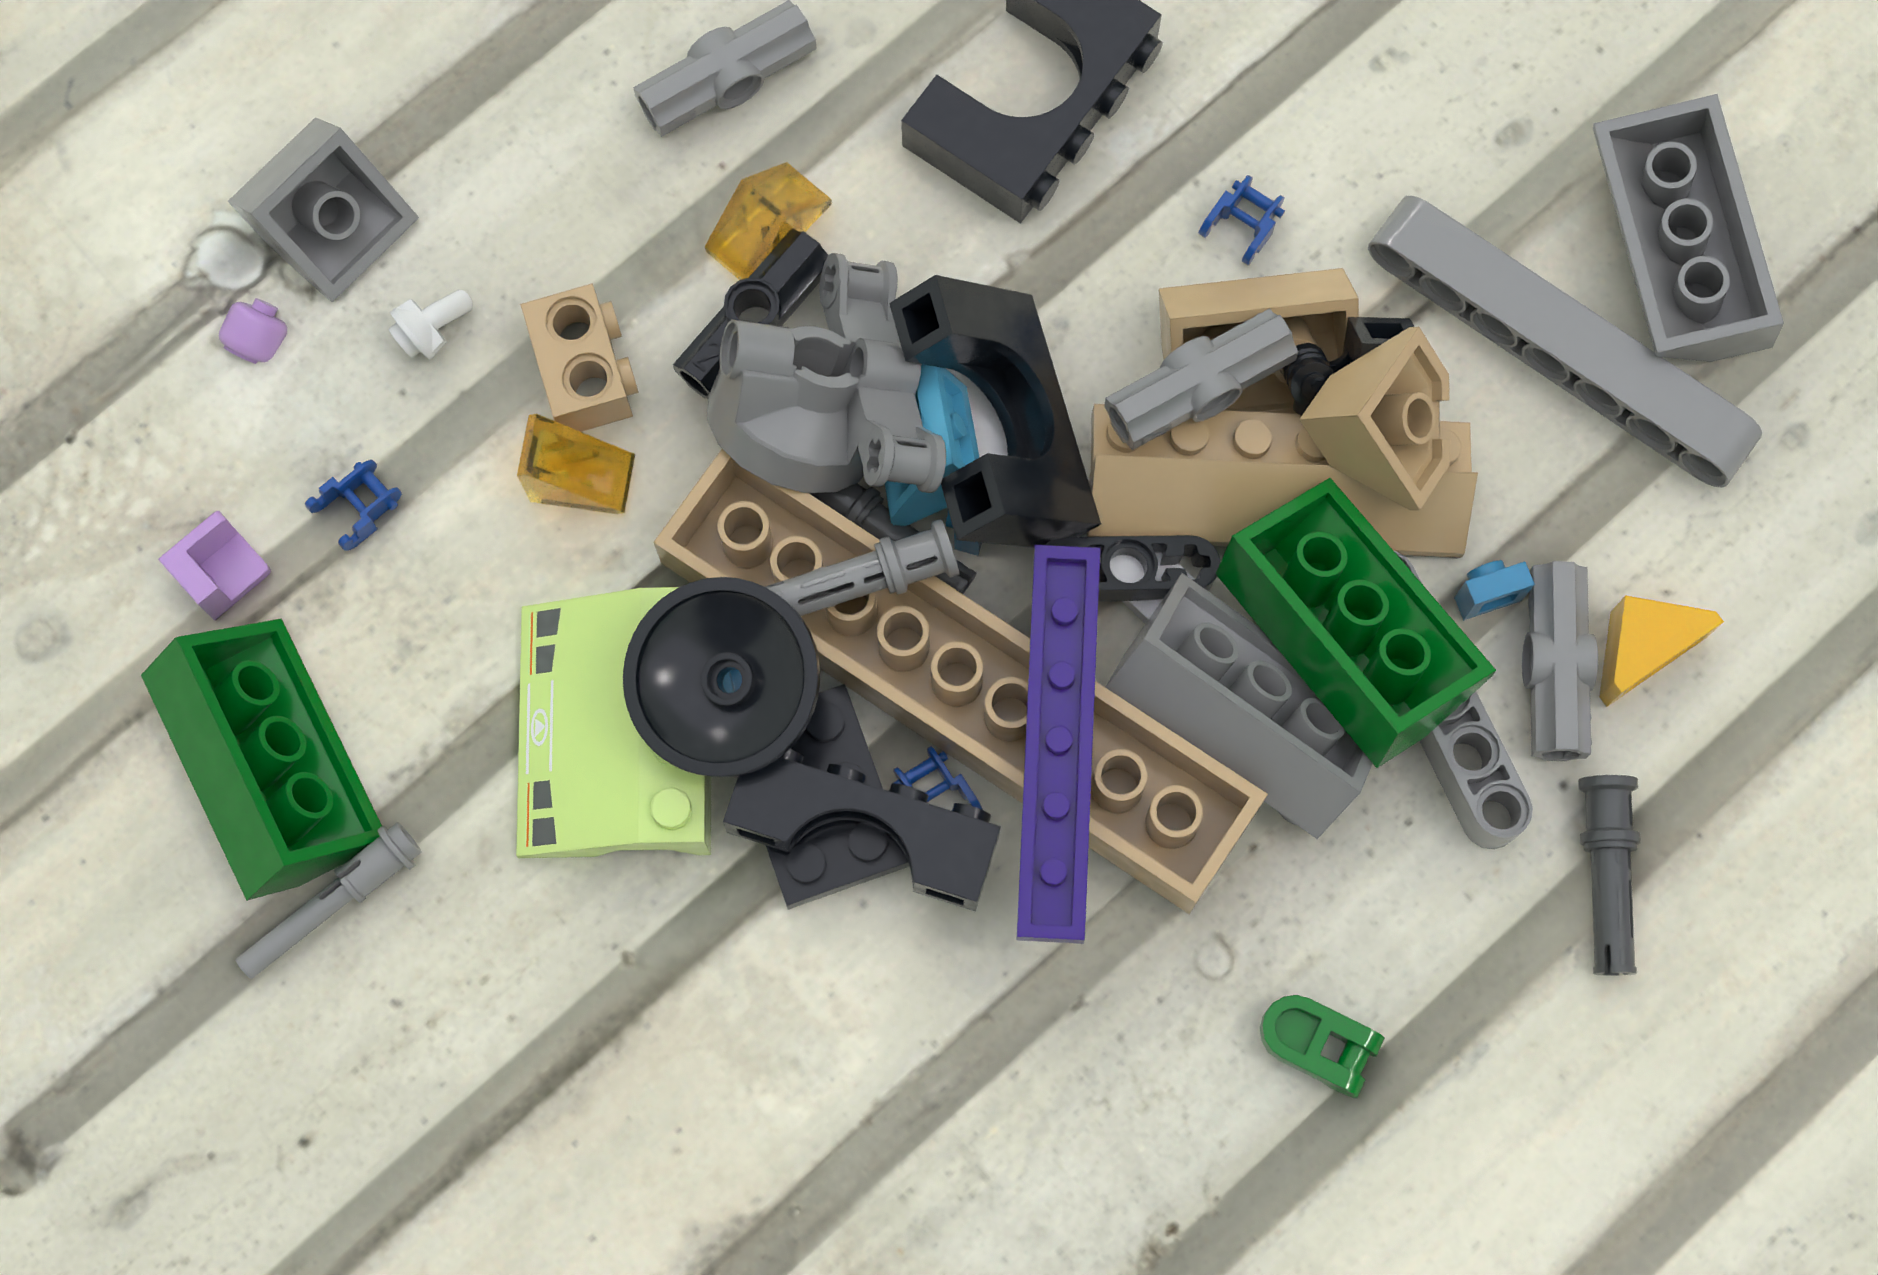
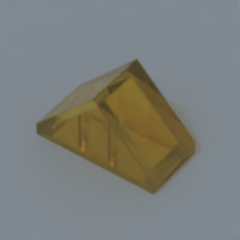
[704,162,832,280]
[517,414,635,514]

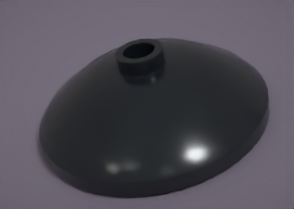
[623,577,820,777]

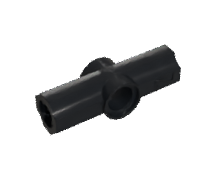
[673,228,828,399]

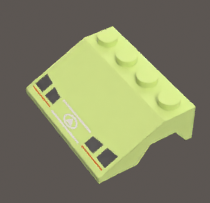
[516,587,711,858]

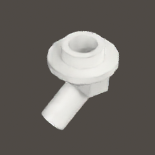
[388,290,472,360]

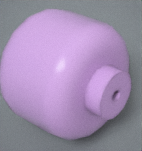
[219,298,287,364]

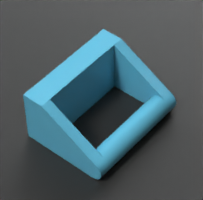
[885,364,979,526]

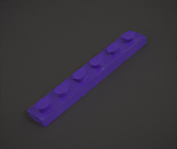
[1016,545,1100,944]

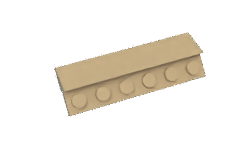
[1087,404,1478,558]

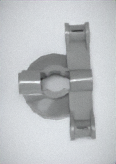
[707,253,946,493]

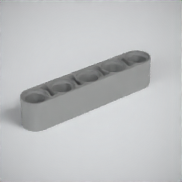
[1394,551,1533,849]

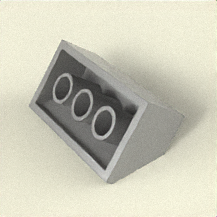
[1593,94,1784,362]
[1105,573,1373,839]

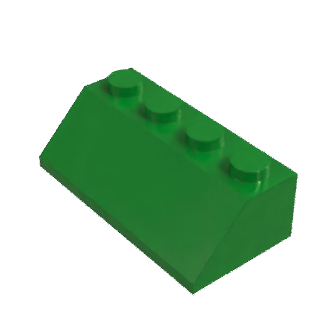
[1216,478,1496,768]
[141,618,382,901]

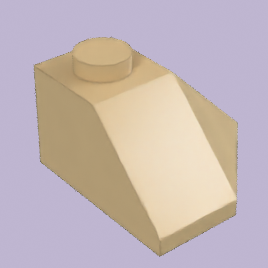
[1299,326,1450,510]

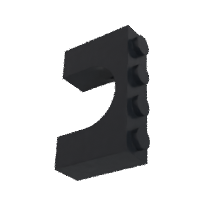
[901,0,1163,224]
[889,275,1101,548]

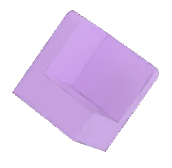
[158,511,271,620]

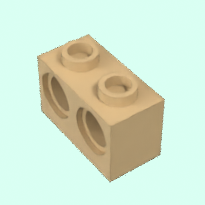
[520,283,639,437]

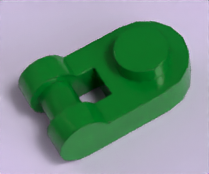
[1260,995,1385,1098]

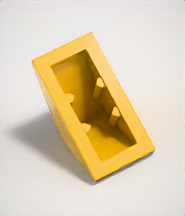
[1599,595,1724,707]

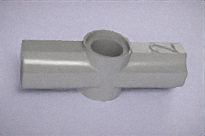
[633,0,817,137]
[1104,308,1298,450]
[1522,561,1598,761]

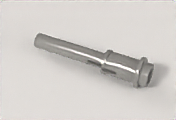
[236,822,422,979]

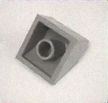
[228,117,419,302]

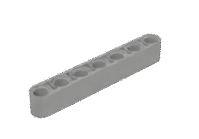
[1368,196,1762,488]

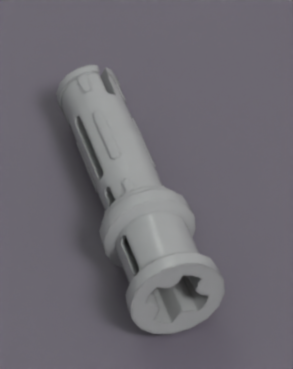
[765,519,960,616]

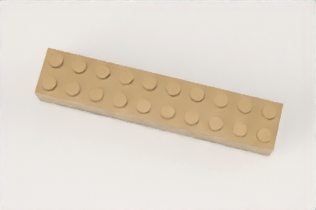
[653,449,1268,914]

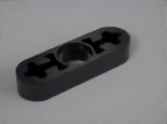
[1046,535,1220,602]

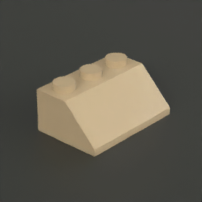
[1159,268,1359,414]

